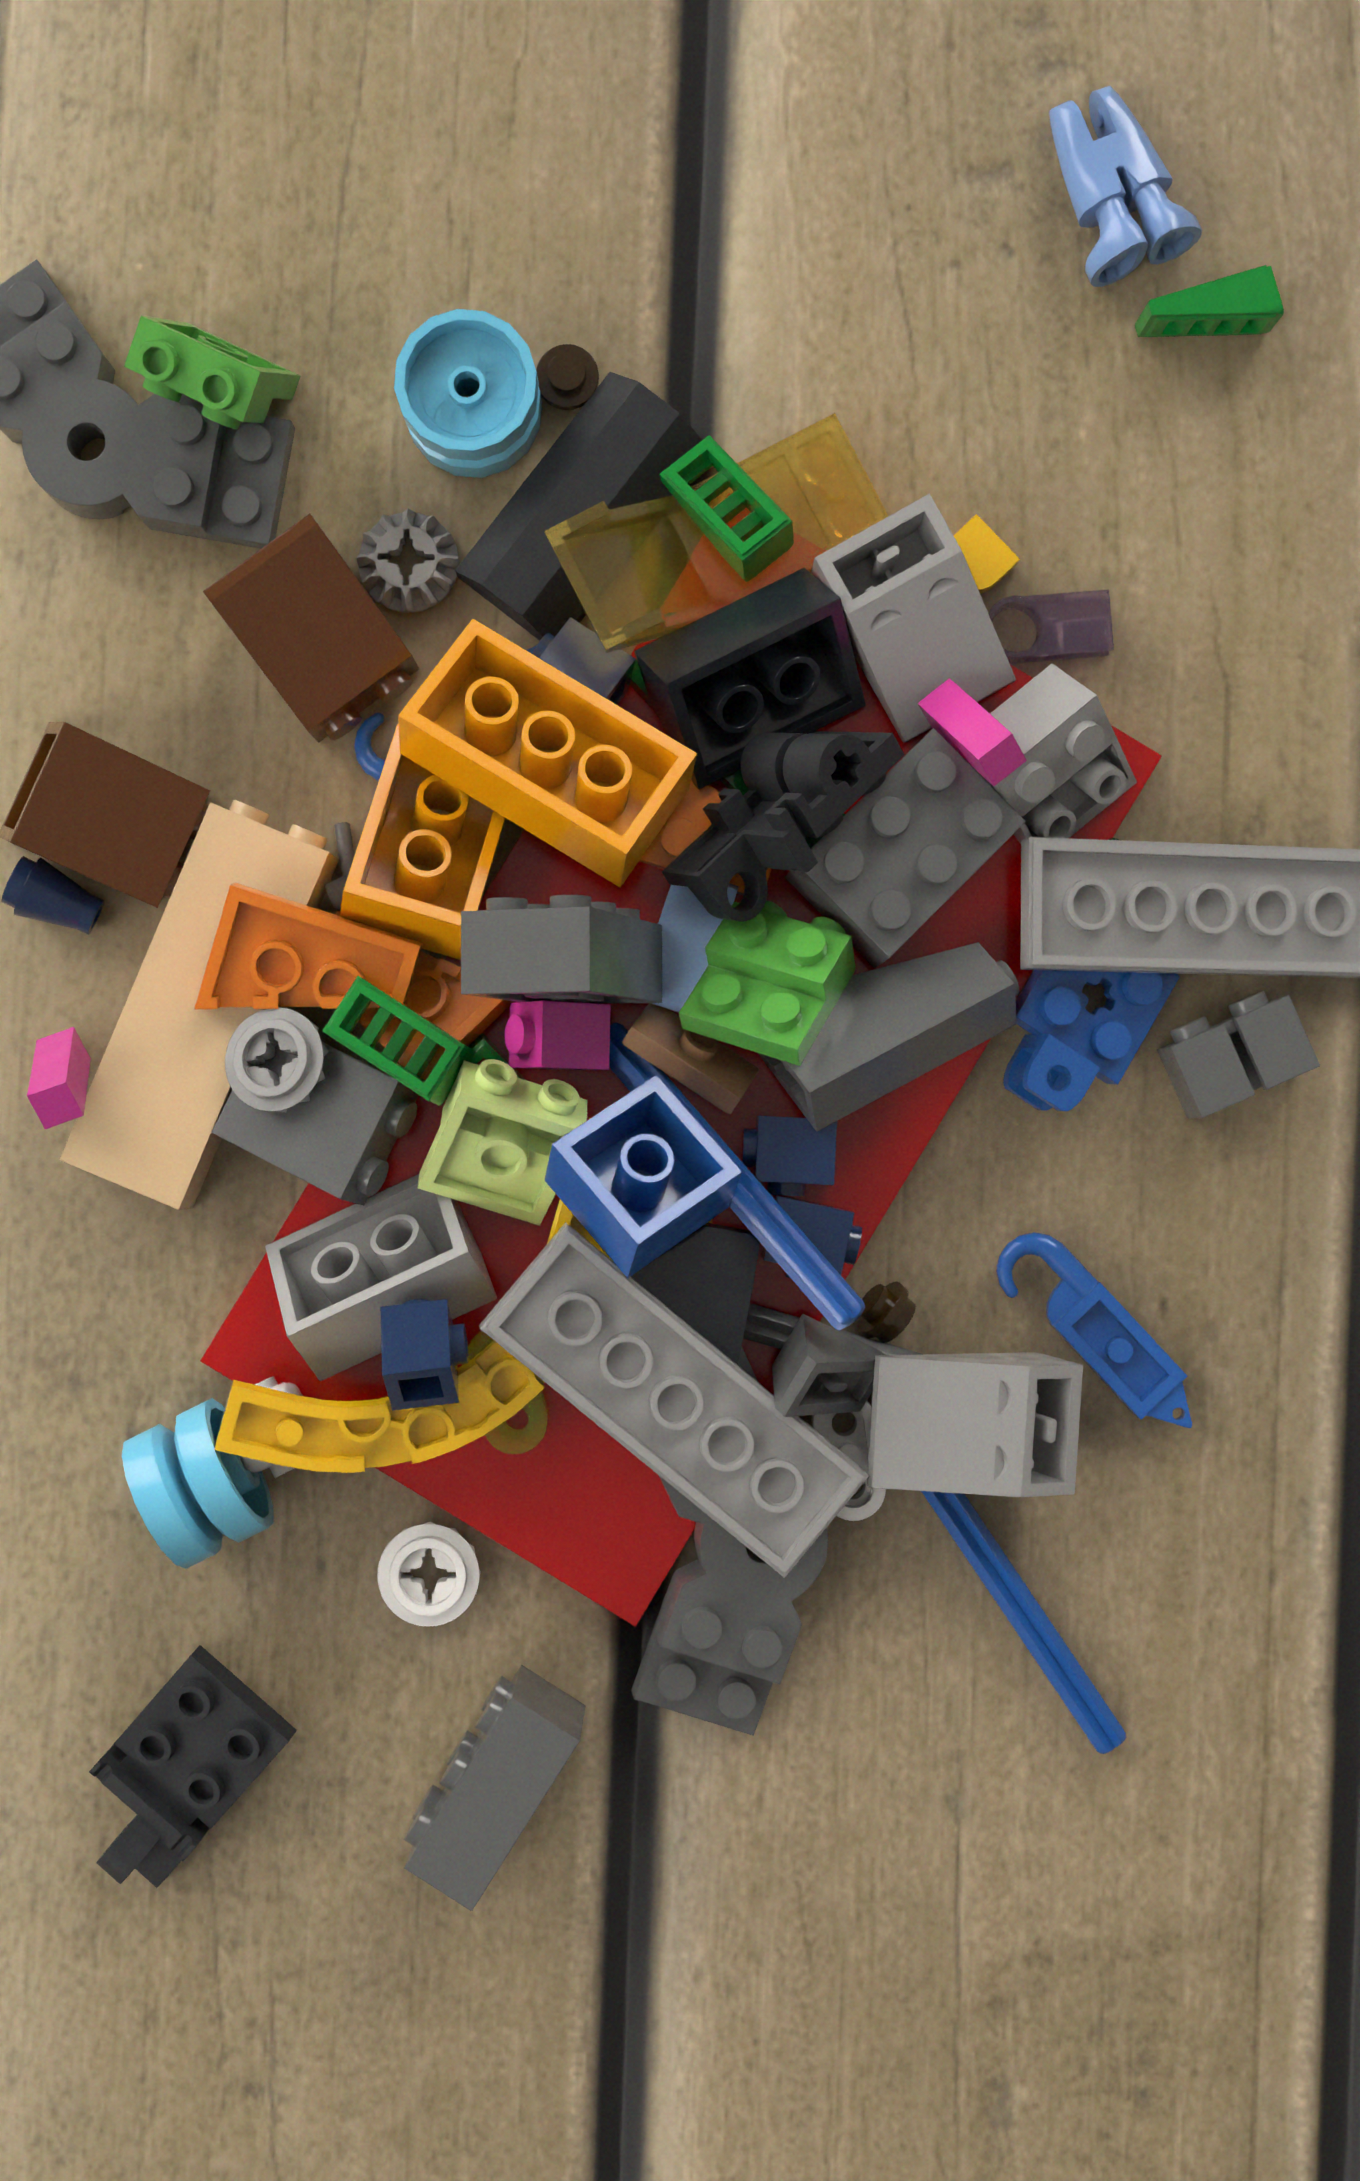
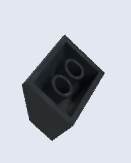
[634,568,866,789]

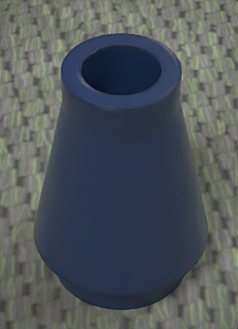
[1,856,105,935]

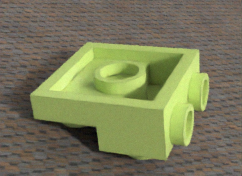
[417,1059,588,1226]

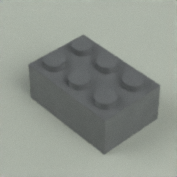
[785,728,1026,968]
[461,895,662,1004]
[404,1665,586,1911]

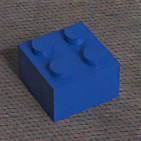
[545,1075,742,1278]

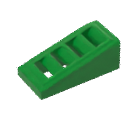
[1134,265,1284,337]
[660,435,794,582]
[322,976,475,1106]

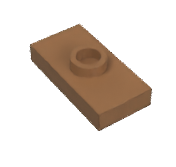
[622,1003,759,1114]

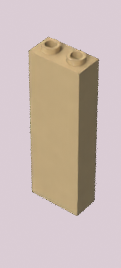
[60,800,339,1210]

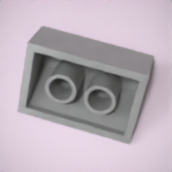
[265,1174,497,1381]

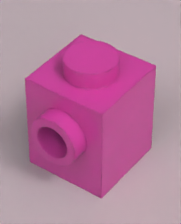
[505,1001,611,1070]

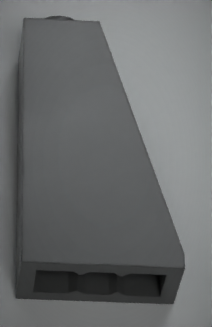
[758,942,1019,1132]

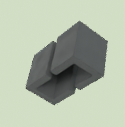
[1157,990,1320,1118]

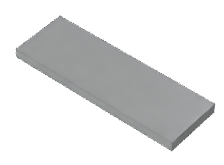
[1020,837,1360,978]
[479,1222,869,1578]

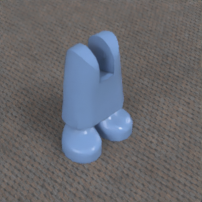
[1049,86,1202,287]

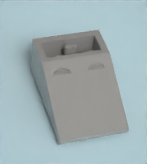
[811,493,1016,743]
[867,1352,1083,1497]

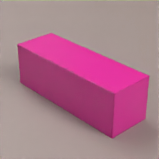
[918,678,1027,786]
[27,1027,91,1130]

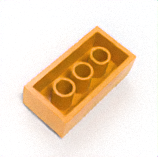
[398,619,697,887]

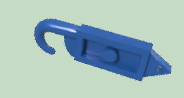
[996,1232,1192,1428]

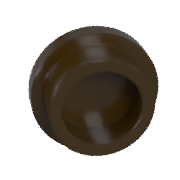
[536,344,599,410]
[857,1281,916,1343]

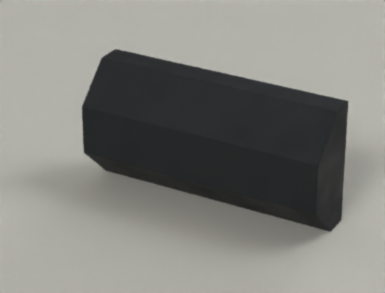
[455,372,702,641]

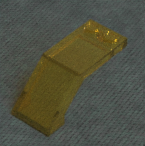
[544,413,888,653]

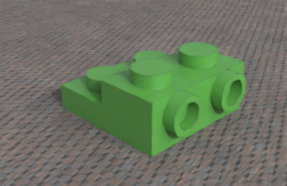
[124,316,301,429]
[679,900,856,1066]

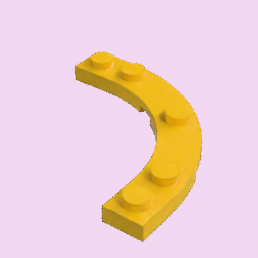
[215,1199,611,1473]

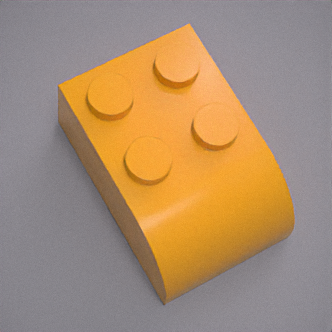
[340,724,505,960]

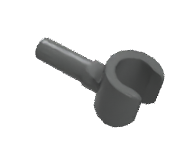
[325,822,354,911]

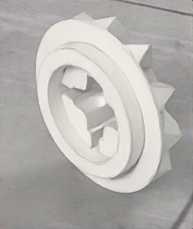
[377,1521,481,1627]

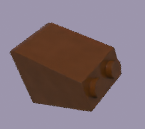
[203,513,419,743]
[0,722,210,908]

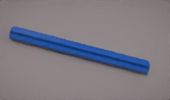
[609,1022,865,1330]
[921,1491,1126,1754]

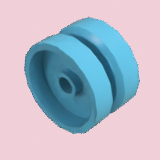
[394,309,542,478]
[122,1398,274,1569]

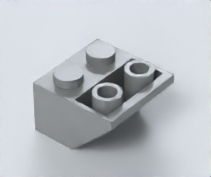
[976,663,1137,844]

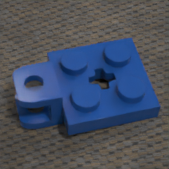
[1003,970,1180,1111]

